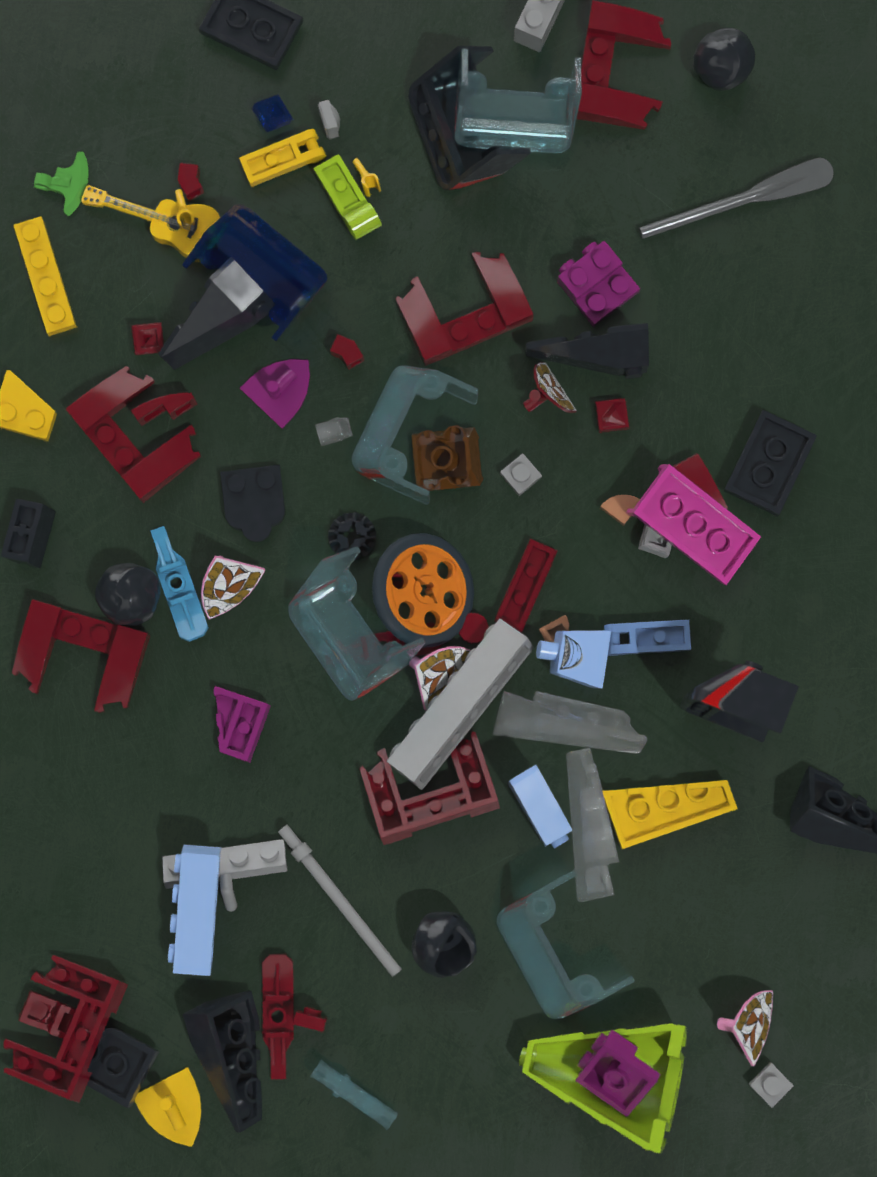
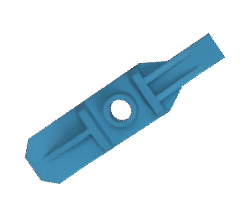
[150,526,209,642]

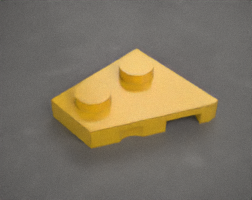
[0,370,57,441]

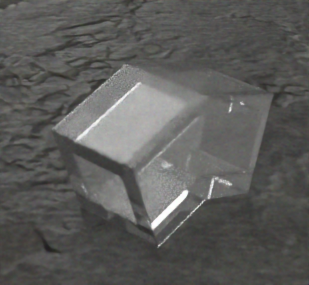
[315,417,353,446]

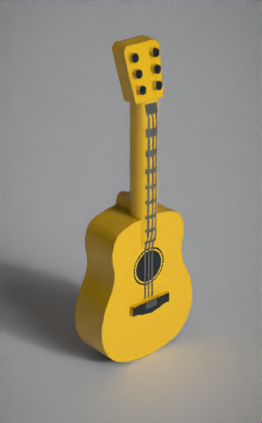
[81,185,223,262]

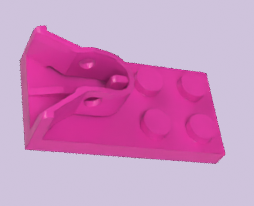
[626,464,761,585]

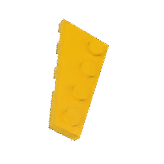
[601,780,738,850]

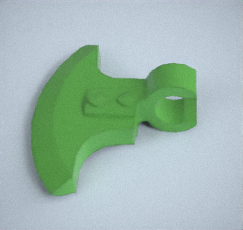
[34,152,89,216]

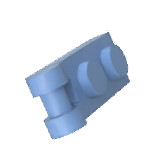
[604,620,691,656]

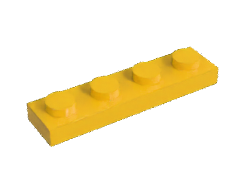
[14,216,77,336]

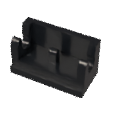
[1,499,56,569]

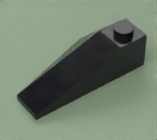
[158,257,276,370]
[525,323,649,379]
[790,766,877,854]
[183,991,262,1133]

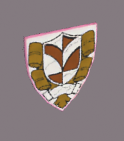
[201,555,265,619]
[409,646,471,710]
[717,990,773,1066]

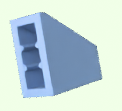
[508,765,572,848]

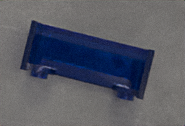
[182,204,328,341]

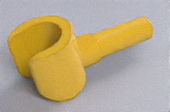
[352,158,381,197]
[175,189,195,228]

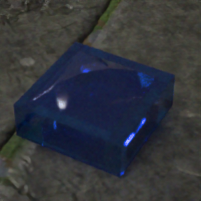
[252,95,293,133]

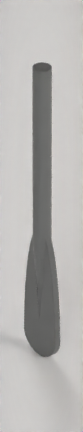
[639,158,833,239]

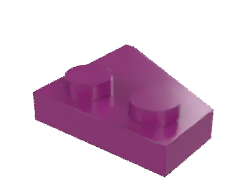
[214,686,271,763]

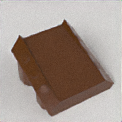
[412,425,483,492]

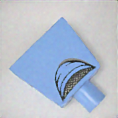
[536,630,611,688]

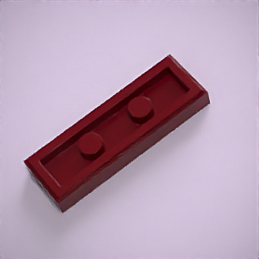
[494,539,558,633]

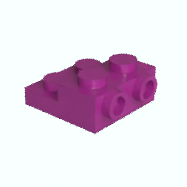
[557,241,640,327]
[575,1030,660,1117]

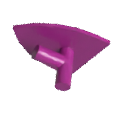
[240,359,310,429]

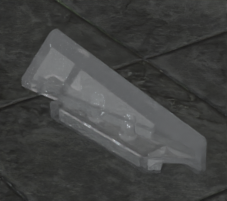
[493,691,647,754]
[566,748,619,902]

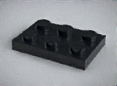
[199,0,303,71]
[724,410,817,517]

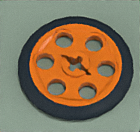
[372,533,474,648]

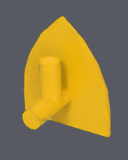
[135,1067,202,1147]

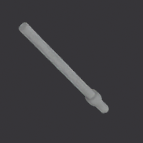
[278,824,402,977]

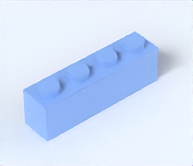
[168,845,221,976]

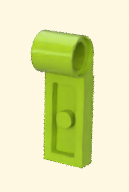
[314,154,382,240]

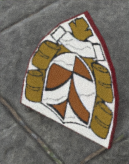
[523,362,577,413]

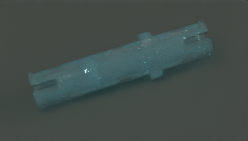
[310,1060,398,1130]

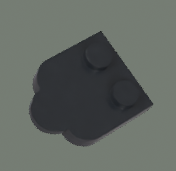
[220,465,286,542]
[87,1027,159,1108]

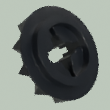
[328,512,376,560]

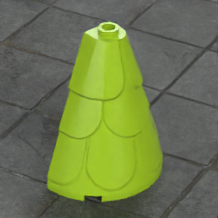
[519,1023,686,1153]

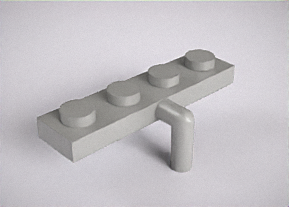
[163,839,288,911]

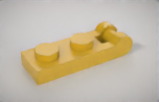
[239,129,326,187]

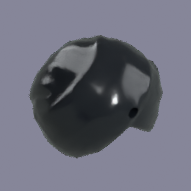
[693,28,755,91]
[95,563,160,626]
[412,911,477,978]

